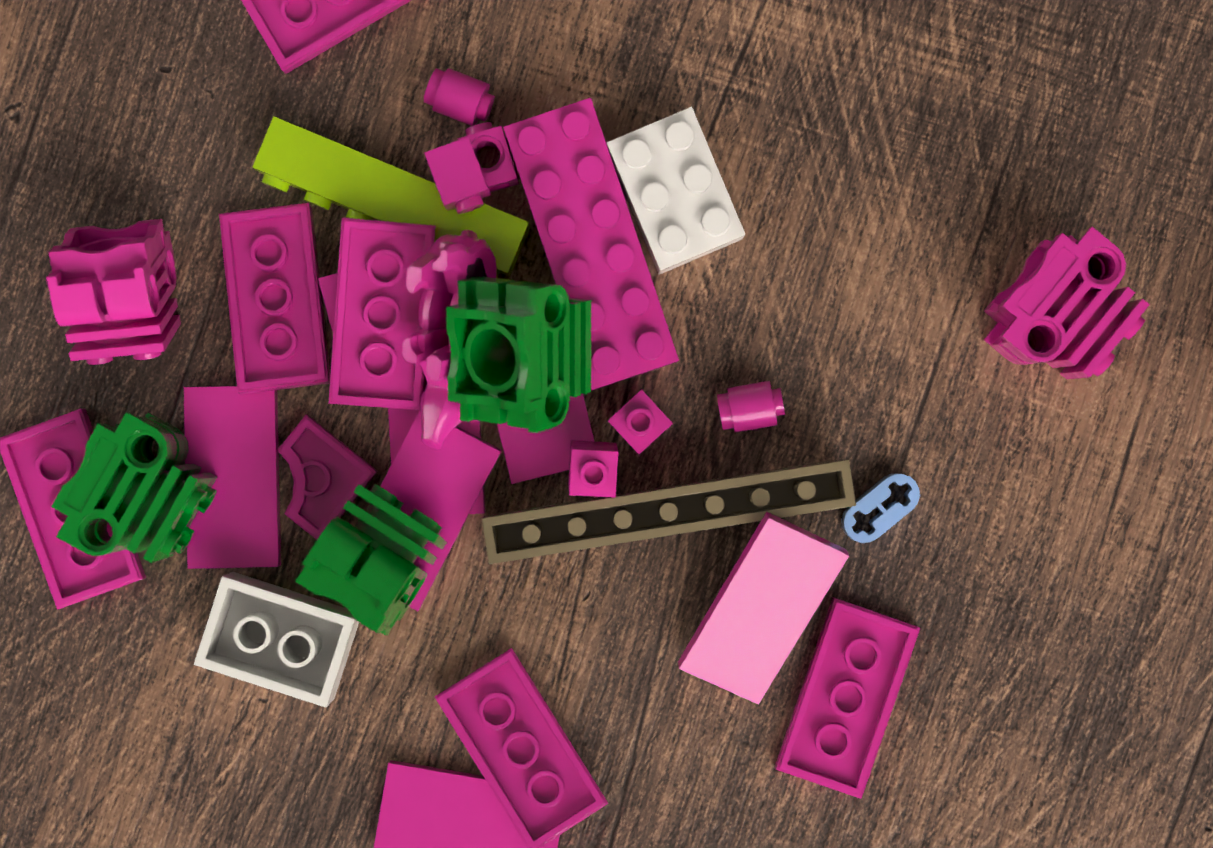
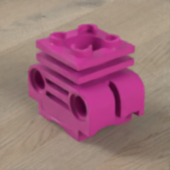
[46,219,181,365]
[983,227,1150,379]

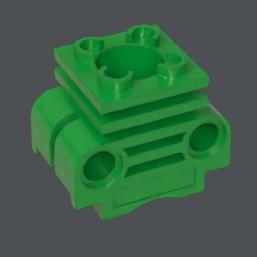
[446,276,591,433]
[51,412,217,563]
[295,484,447,636]

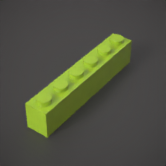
[253,116,531,278]

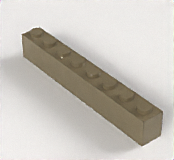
[482,459,856,564]

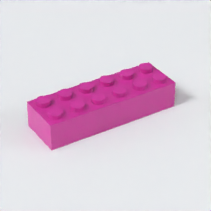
[503,98,679,391]

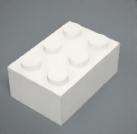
[606,107,746,275]
[193,572,359,707]

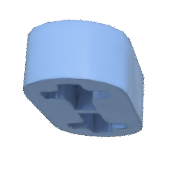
[841,473,920,543]

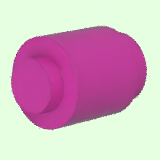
[424,68,495,126]
[717,381,785,433]

